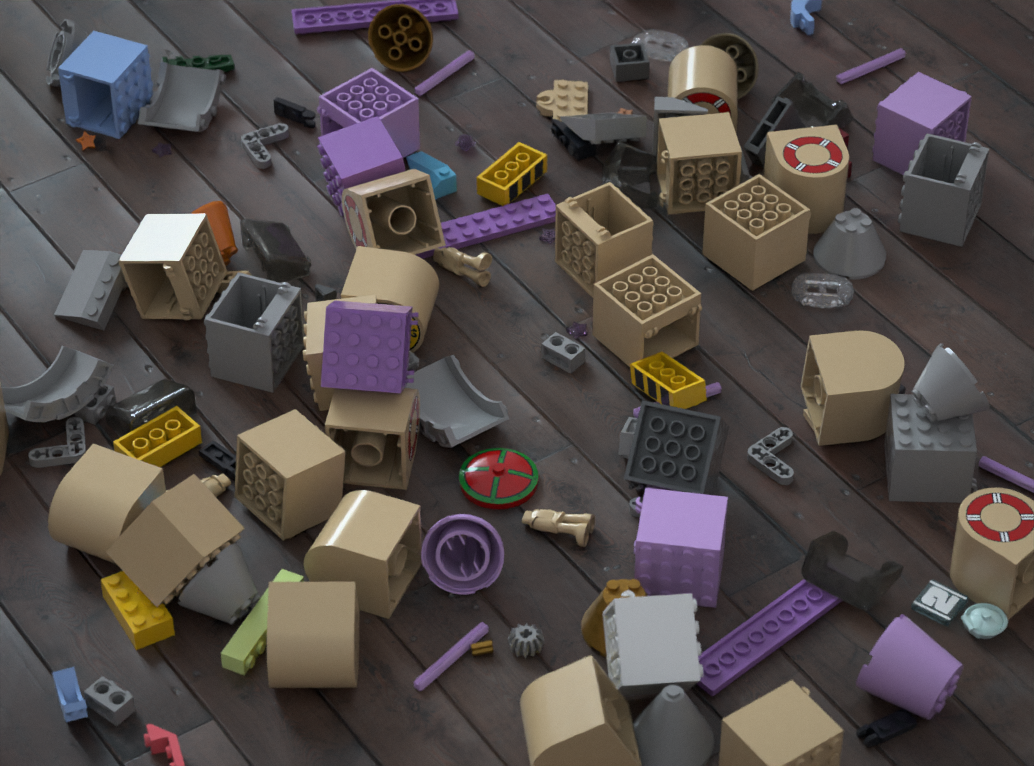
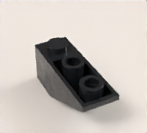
[551,119,596,161]

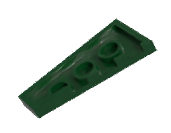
[162,55,235,72]

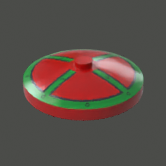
[459,448,538,509]

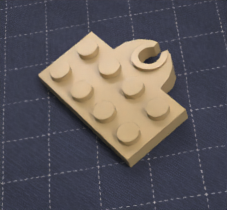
[536,80,588,121]

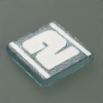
[911,579,968,627]

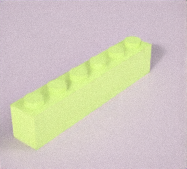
[221,569,304,675]

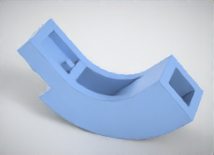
[790,0,822,35]
[52,667,88,722]

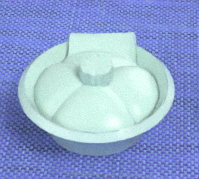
[961,603,1008,639]

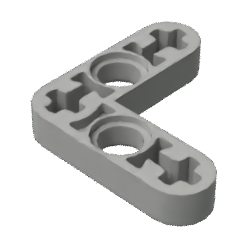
[241,123,289,169]
[28,417,86,468]
[747,427,794,485]

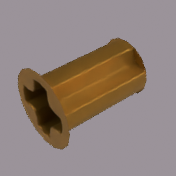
[471,640,494,656]

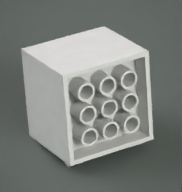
[603,590,703,696]

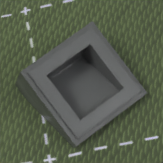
[315,284,337,302]

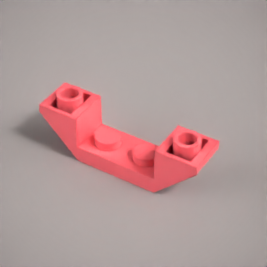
[144,724,185,766]

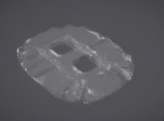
[631,29,689,62]
[791,273,854,309]

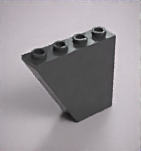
[743,96,806,168]

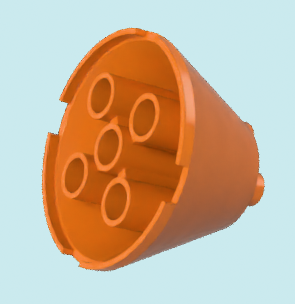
[192,201,238,267]

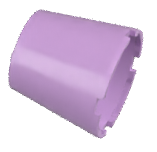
[856,614,963,720]

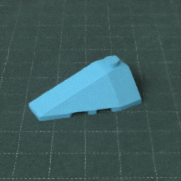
[406,151,457,199]

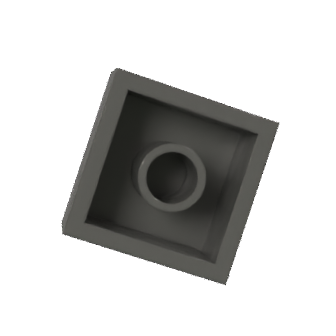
[610,42,649,82]

